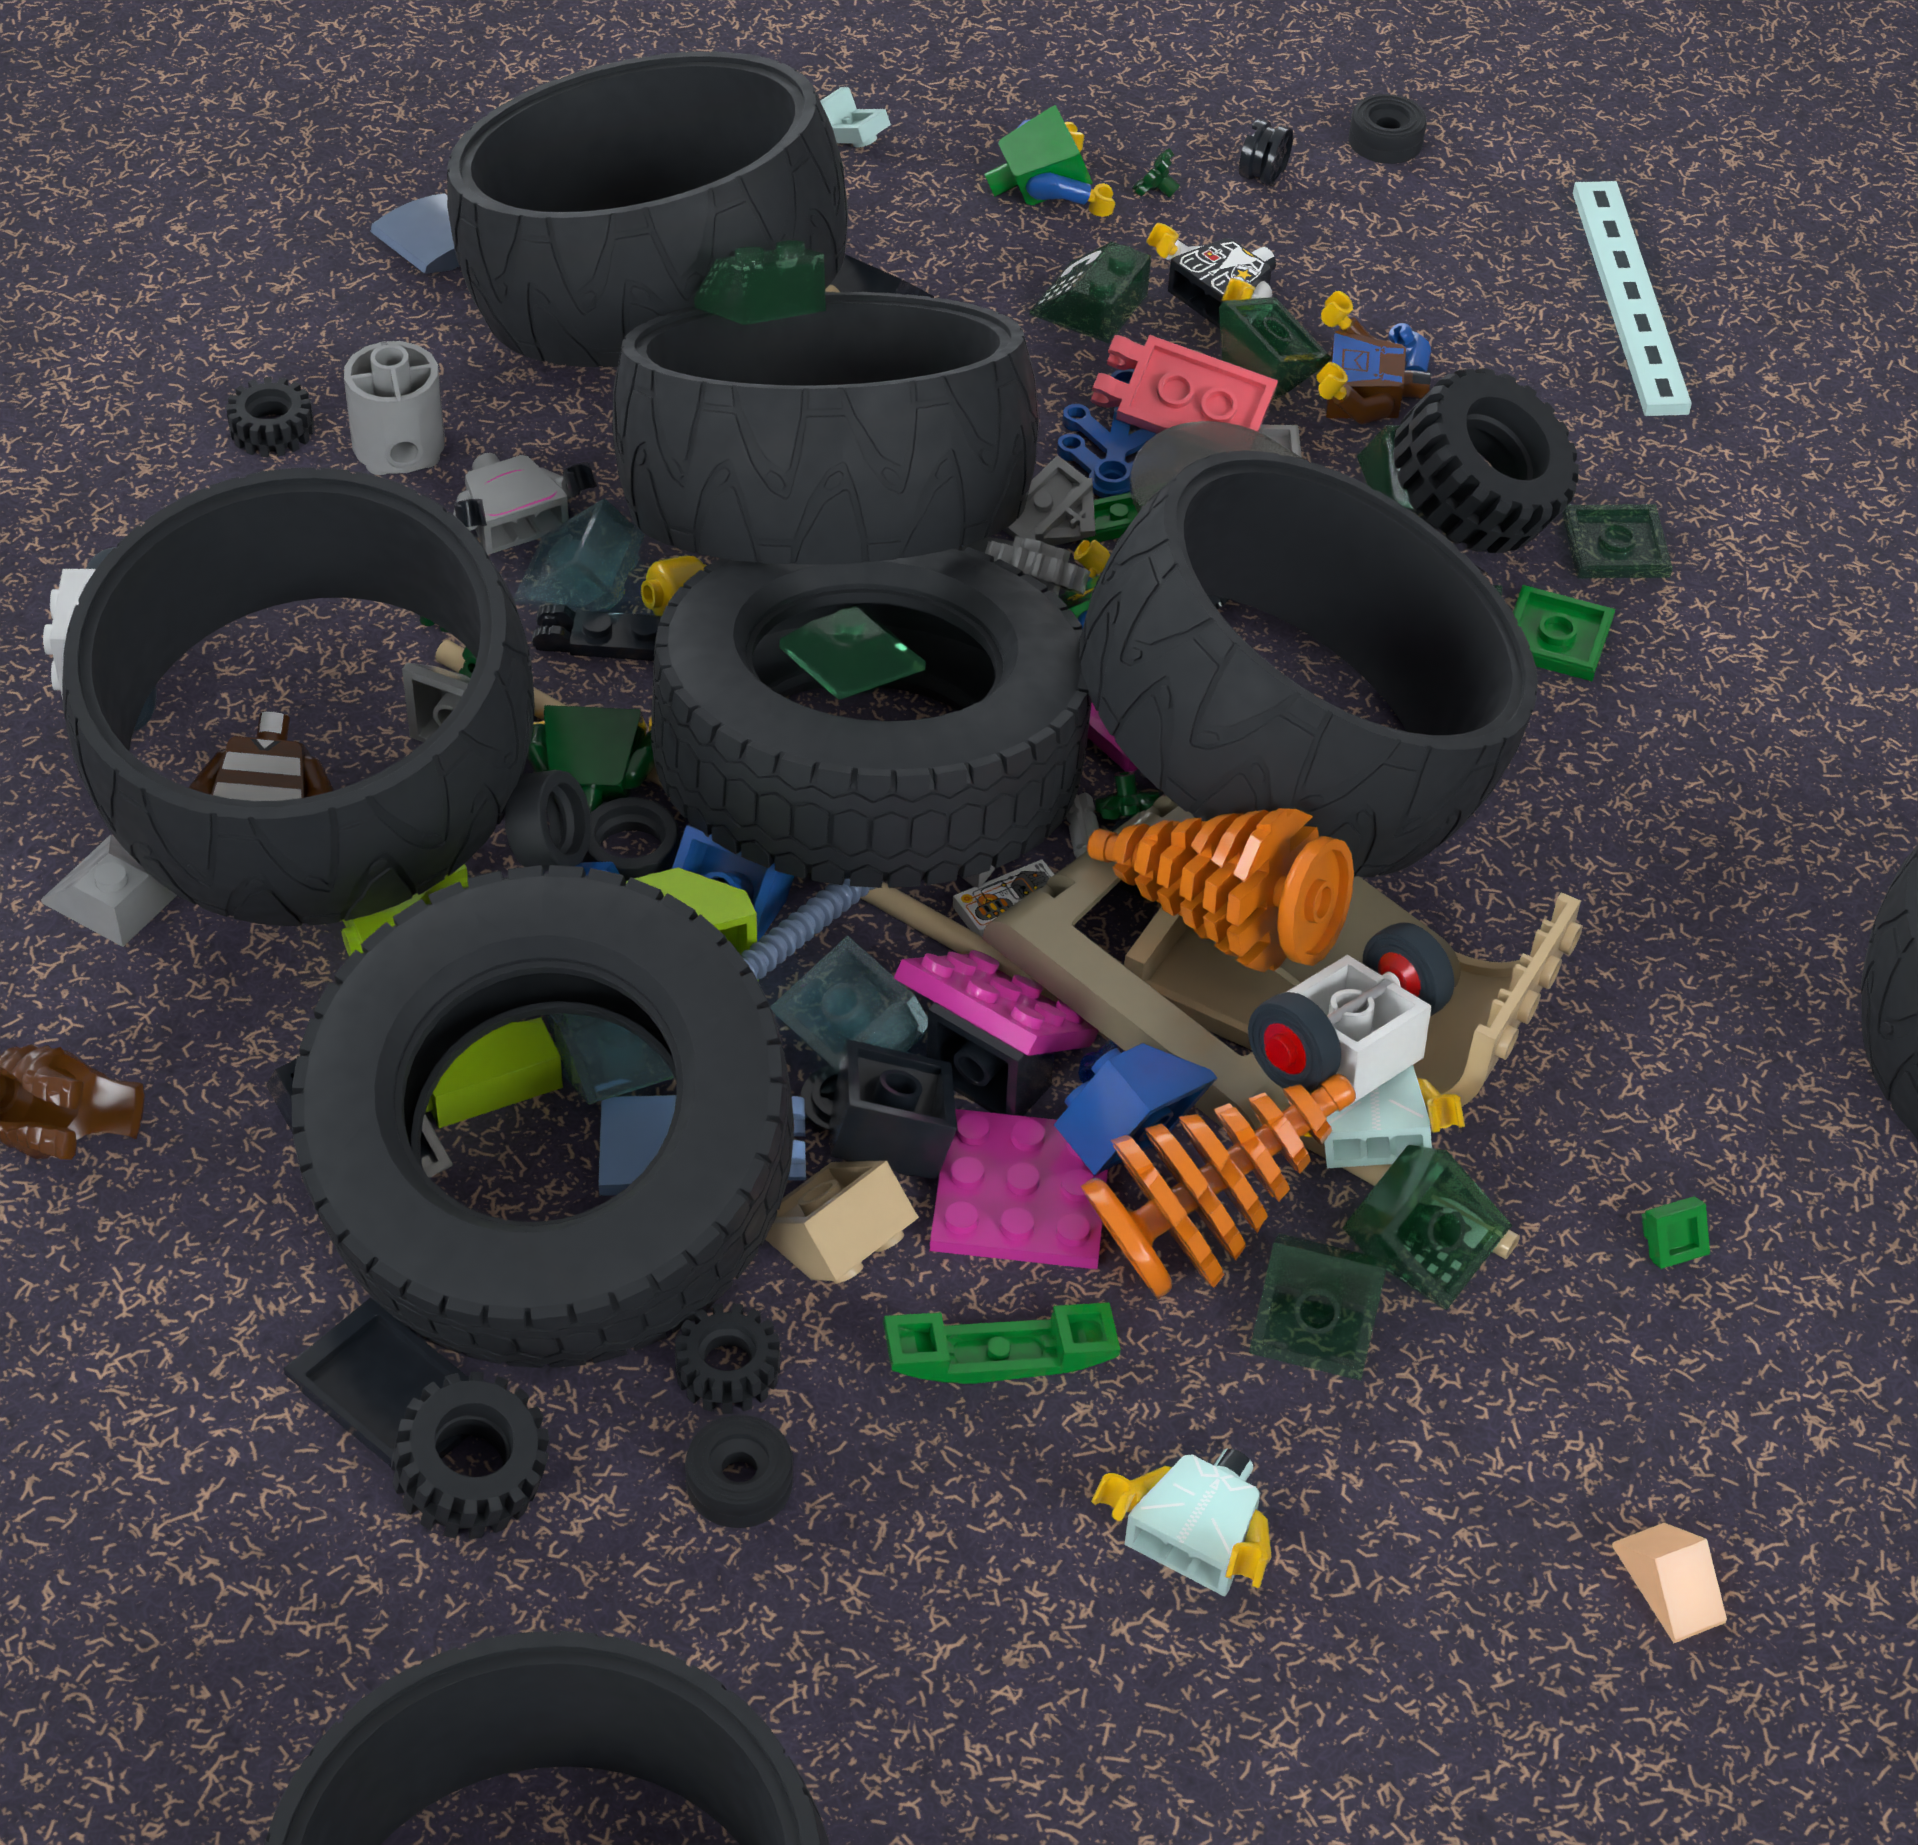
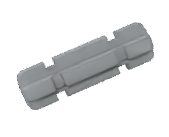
[1066,792,1099,858]

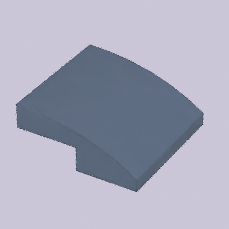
[370,193,459,273]

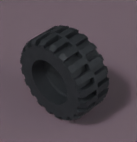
[1393,368,1579,553]

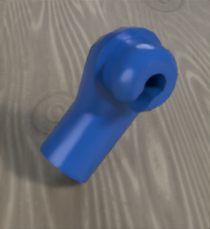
[1388,323,1431,372]

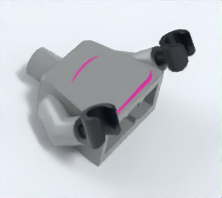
[453,453,597,555]

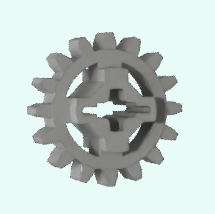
[985,536,1090,596]

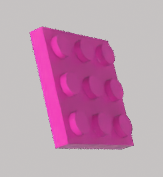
[894,950,1099,1056]
[930,1109,1108,1269]

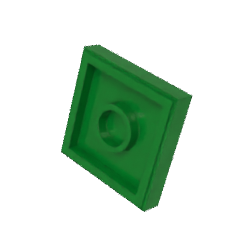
[1513,585,1616,681]

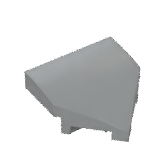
[1003,455,1095,546]

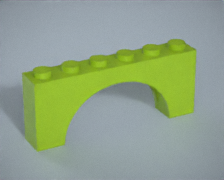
[340,864,563,1128]

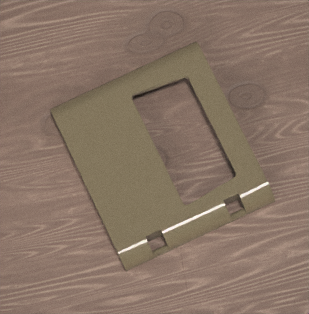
[982,794,1461,1131]

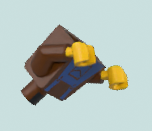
[1316,291,1431,424]

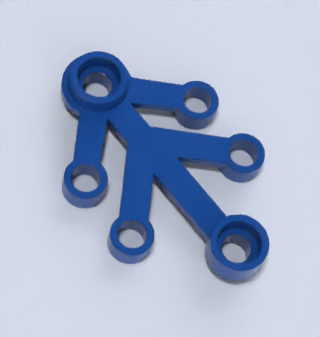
[1057,369,1177,498]

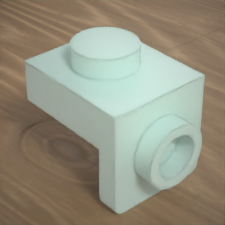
[820,87,891,147]

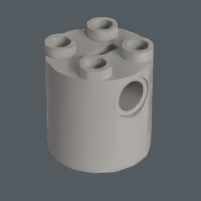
[344,341,445,475]

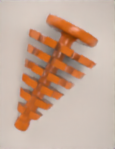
[1087,808,1354,973]
[1080,1074,1356,1300]

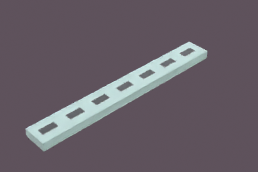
[1573,181,1692,416]

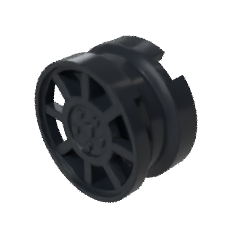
[1239,119,1293,187]

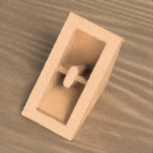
[1612,1523,1727,1643]

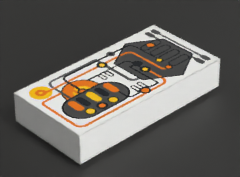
[953,860,1054,937]

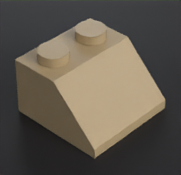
[765,1161,919,1284]

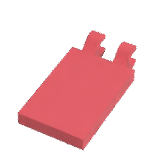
[1091,335,1278,454]

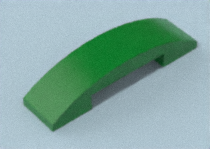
[883,1302,1121,1384]

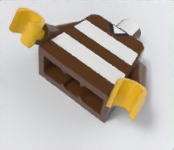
[188,712,334,801]

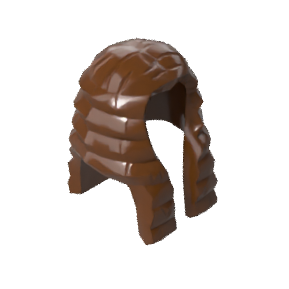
[0,1044,145,1160]

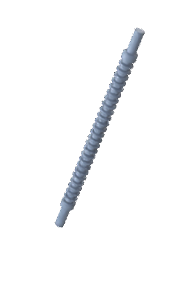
[741,879,884,979]

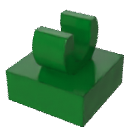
[1642,1196,1710,1269]

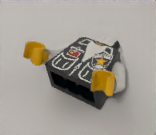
[1146,223,1276,333]

